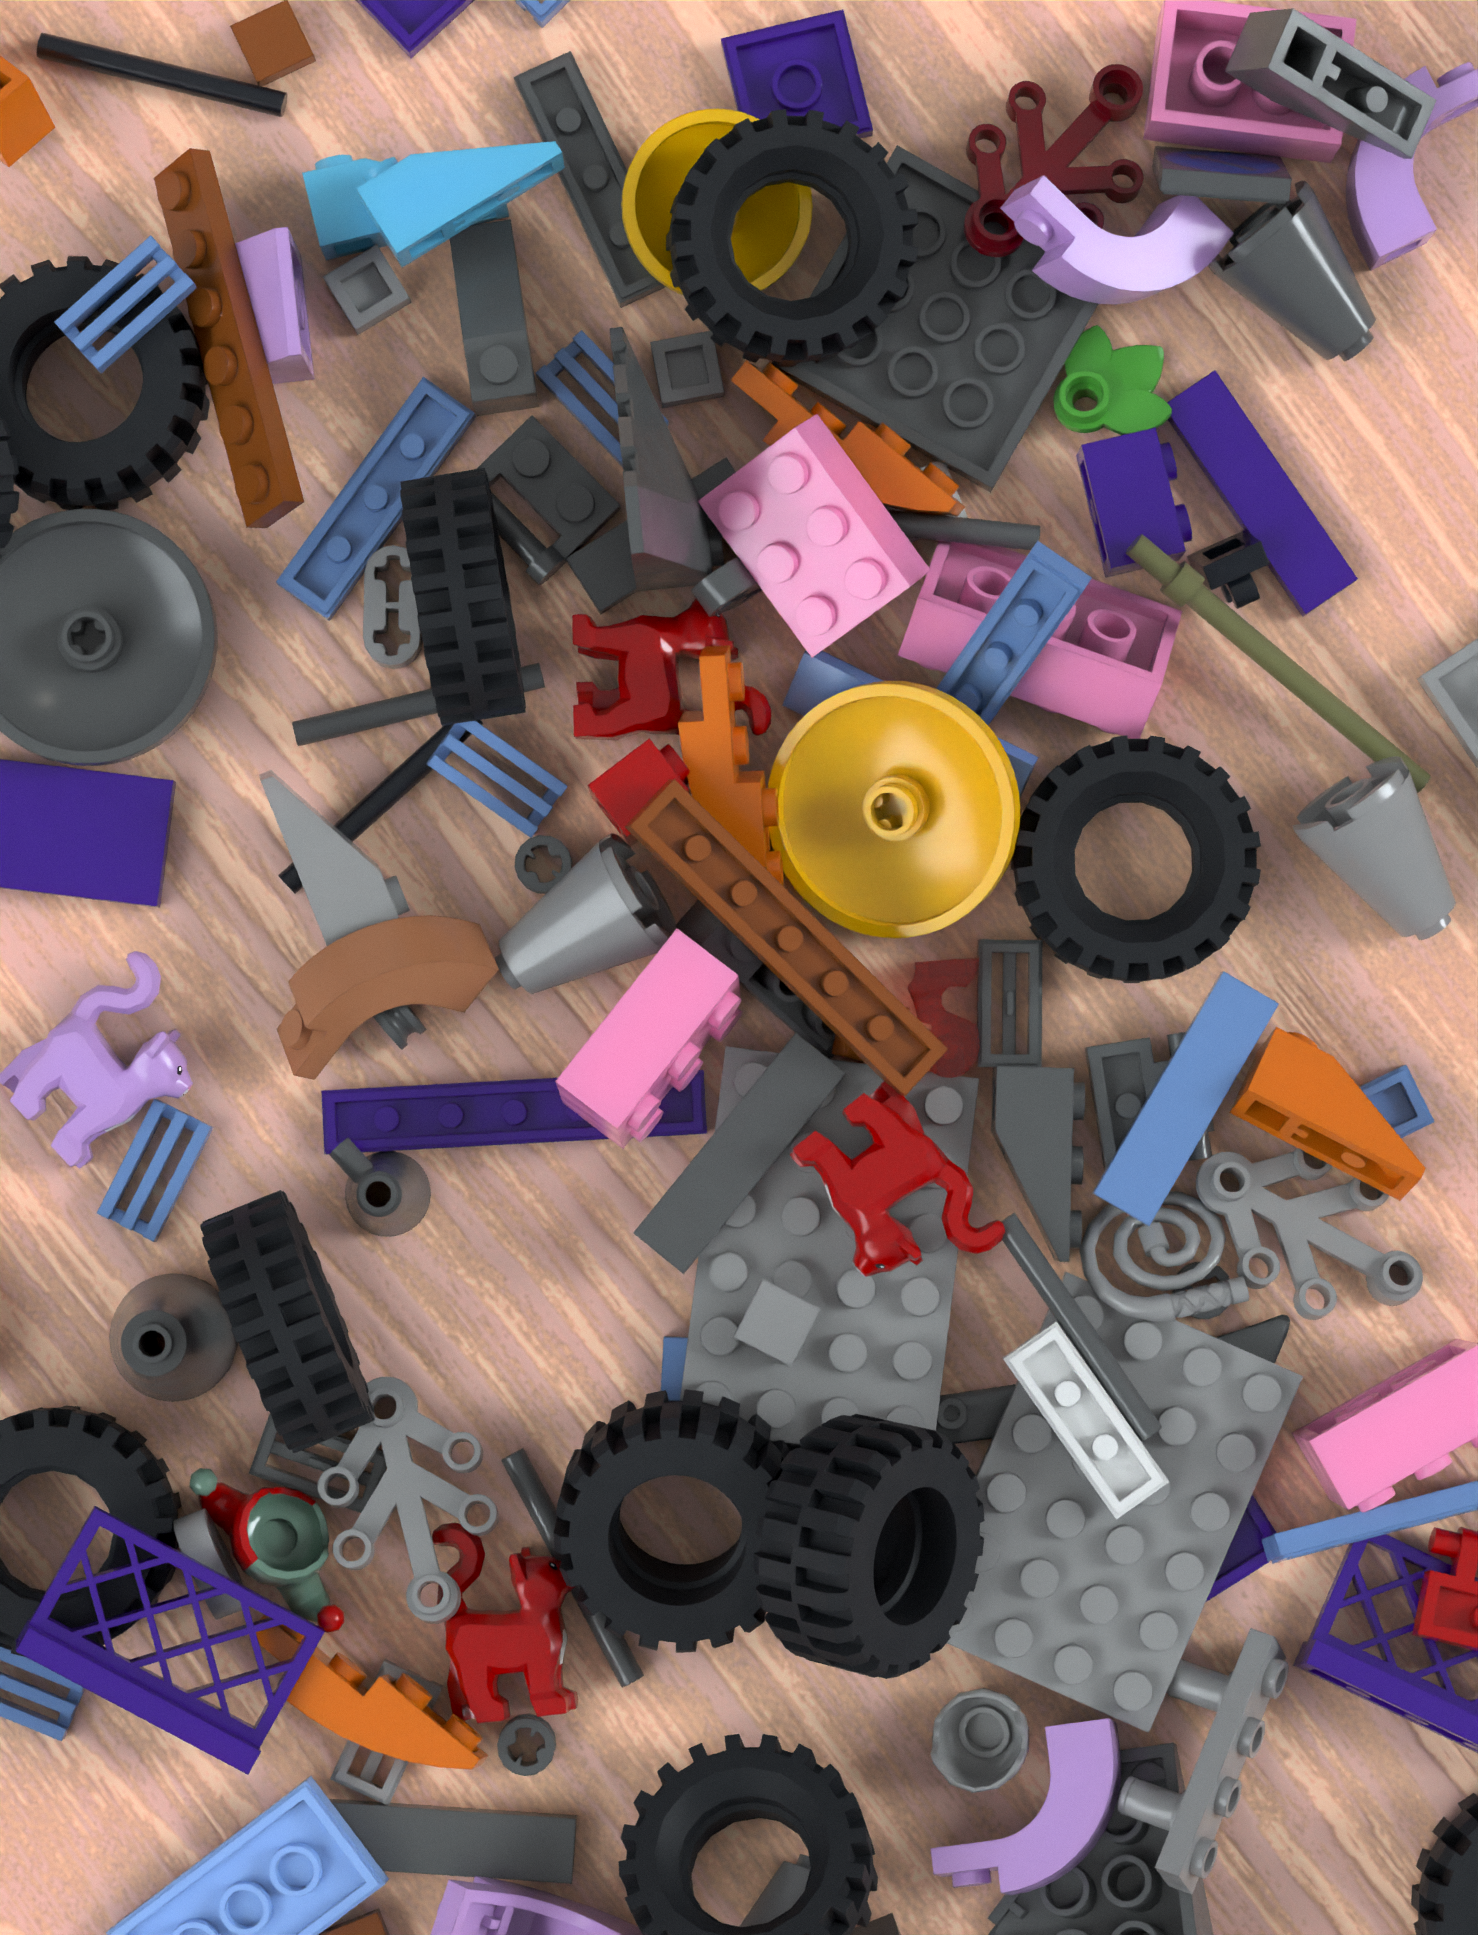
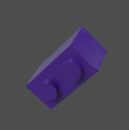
[1076,427,1192,578]

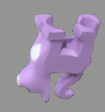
[0,951,193,1169]

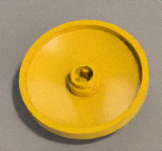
[768,681,1020,938]

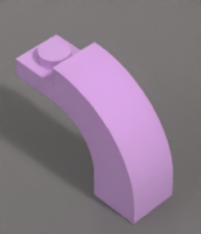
[1346,62,1478,271]
[1000,175,1234,305]
[930,1718,1121,1895]
[430,1876,642,1935]

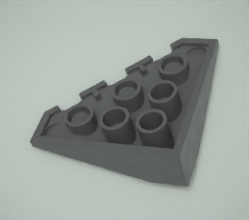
[610,327,724,591]
[988,1743,1214,1935]

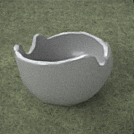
[931,1688,1029,1793]

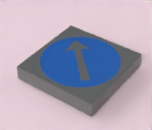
[1152,146,1292,204]

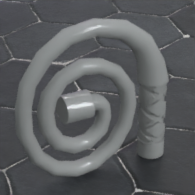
[1079,1191,1249,1321]

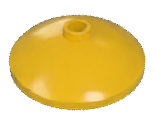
[621,109,813,296]

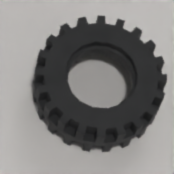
[666,109,919,367]
[400,468,526,726]
[1011,735,1261,983]
[200,1190,375,1454]
[0,1405,182,1657]
[618,1734,878,1935]

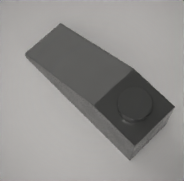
[1225,8,1437,159]
[450,219,539,416]

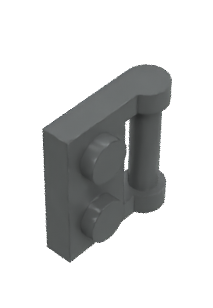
[477,415,621,585]

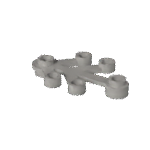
[1196,1148,1423,1320]
[318,1377,499,1624]

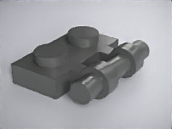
[1085,1032,1215,1171]

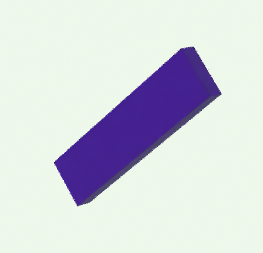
[1167,370,1358,617]

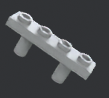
[1118,1628,1289,1895]

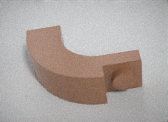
[277,915,499,1080]

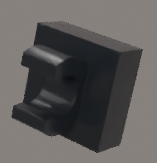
[1187,531,1269,609]

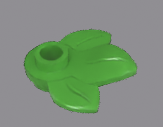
[1053,325,1172,435]

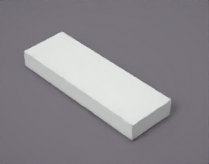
[1003,1321,1169,1520]

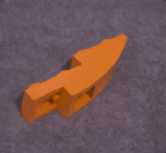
[731,360,965,517]
[678,645,784,885]
[248,1614,489,1770]

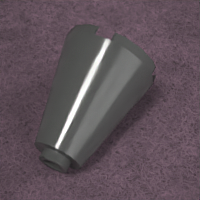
[1208,180,1376,361]
[109,1273,238,1402]

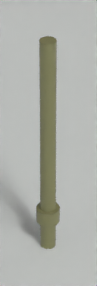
[1125,534,1431,793]

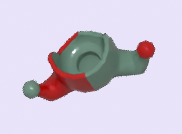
[189,1468,345,1633]

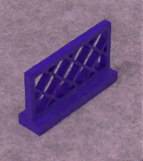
[16,1506,325,1775]
[1293,1534,1478,1753]

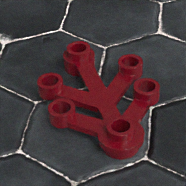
[963,64,1144,257]

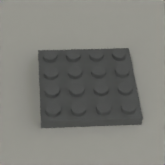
[772,145,1099,493]

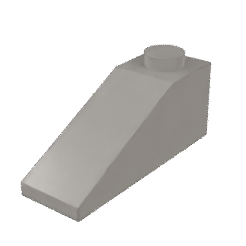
[259,770,410,946]

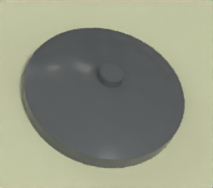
[0,509,218,766]

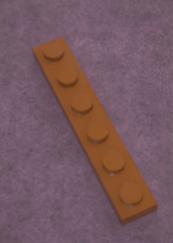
[154,148,304,528]
[625,779,948,1096]

